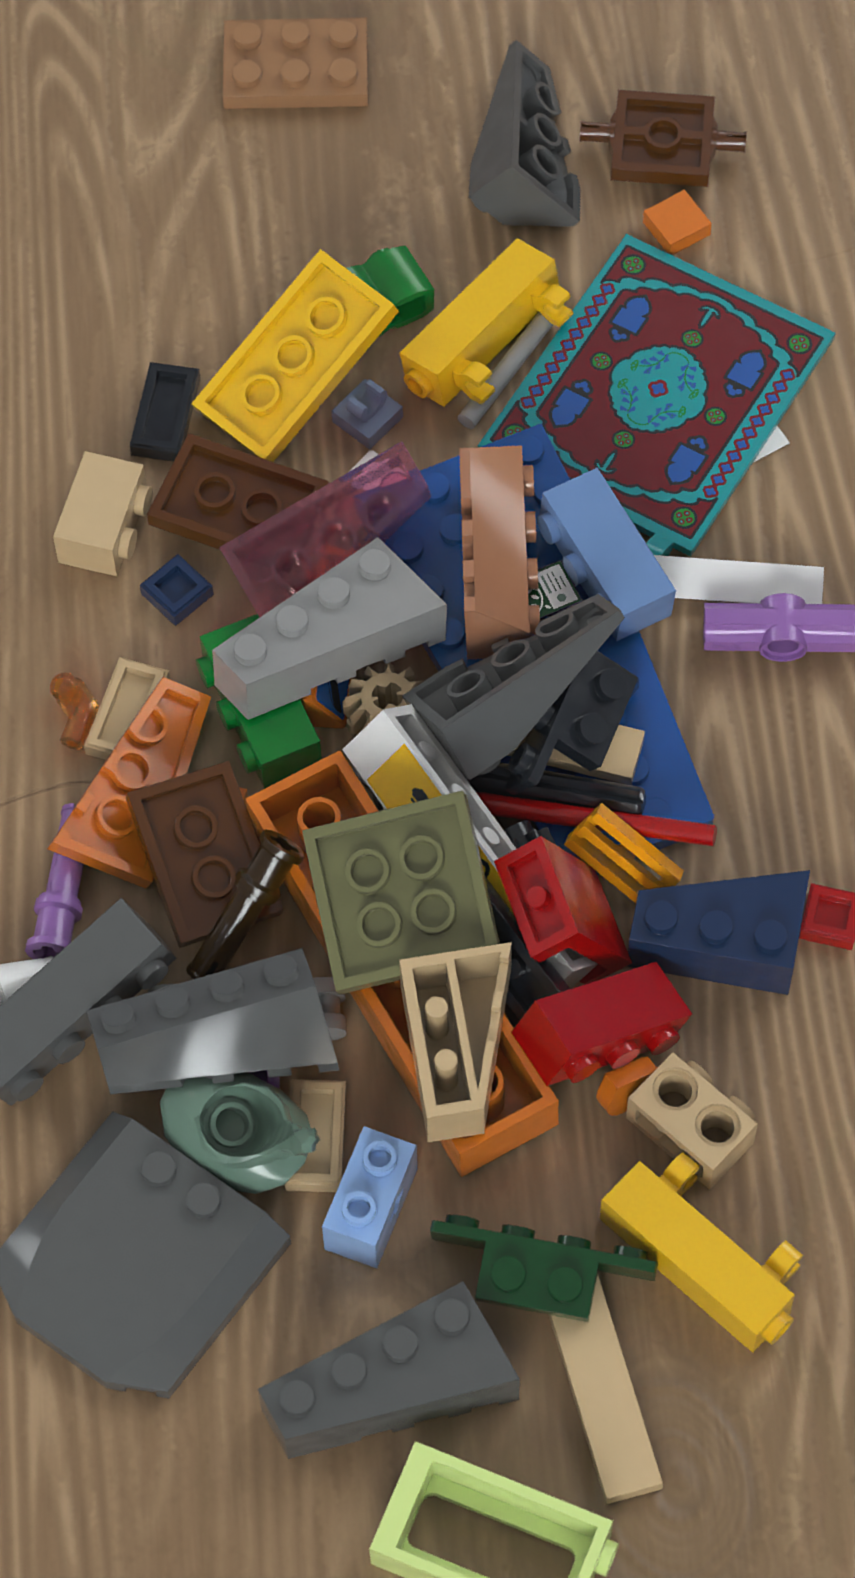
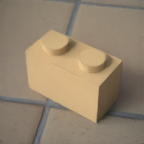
[53,451,153,577]

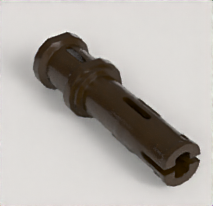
[186,829,305,979]

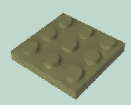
[302,790,500,995]

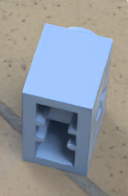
[322,1126,418,1269]

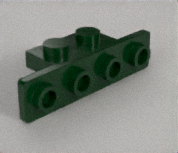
[430,1214,657,1322]

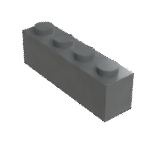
[0,898,177,1106]
[86,948,339,1094]

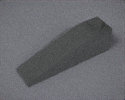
[402,594,625,780]

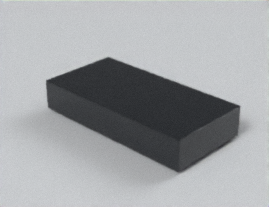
[130,362,200,462]

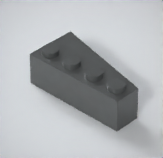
[258,1281,520,1459]

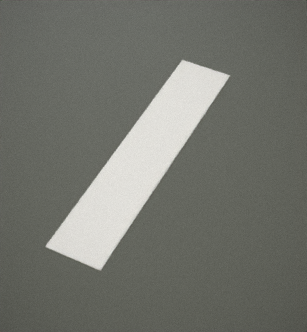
[654,555,824,604]

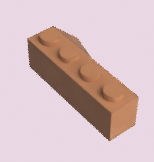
[459,446,540,659]

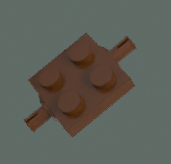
[580,90,747,187]

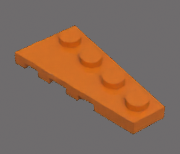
[47,677,211,889]

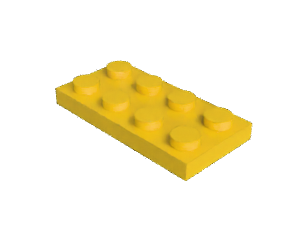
[191,249,399,462]

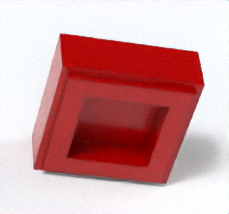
[799,883,855,951]

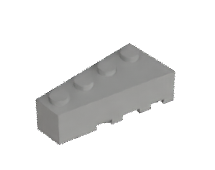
[212,537,447,720]

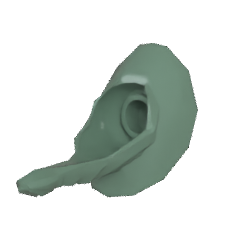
[160,1072,320,1194]

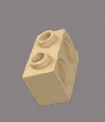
[626,1052,758,1190]

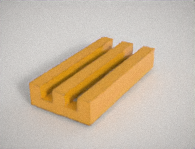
[564,803,684,903]

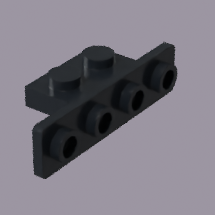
[505,651,638,795]

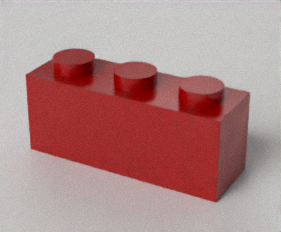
[511,962,692,1086]

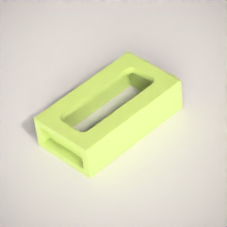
[369,1441,619,1578]

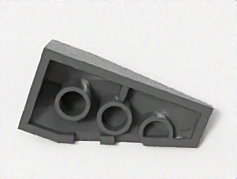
[469,40,580,227]

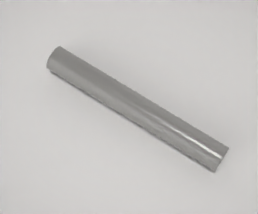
[457,312,553,429]

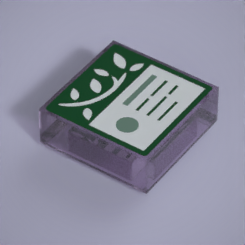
[528,560,583,622]

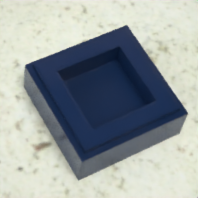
[140,554,214,626]

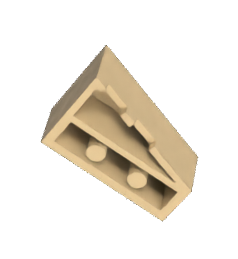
[399,942,512,1142]

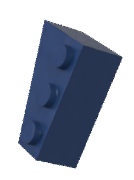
[627,870,810,995]

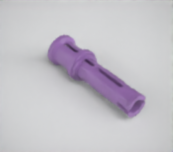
[25,803,84,959]

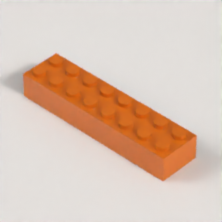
[245,750,559,1178]

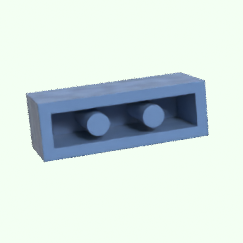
[537,468,676,641]

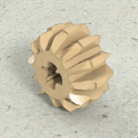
[343,663,425,736]

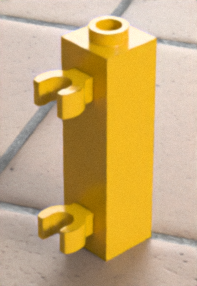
[399,238,573,407]
[600,1152,803,1353]

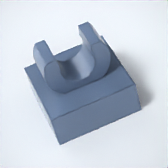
[331,379,403,450]

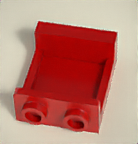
[494,836,632,984]

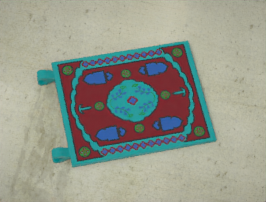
[477,234,836,557]

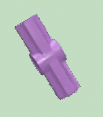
[703,593,855,662]

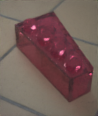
[219,441,432,617]

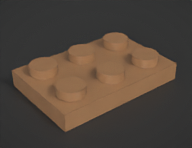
[223,17,368,109]

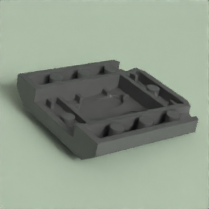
[0,1111,291,1399]

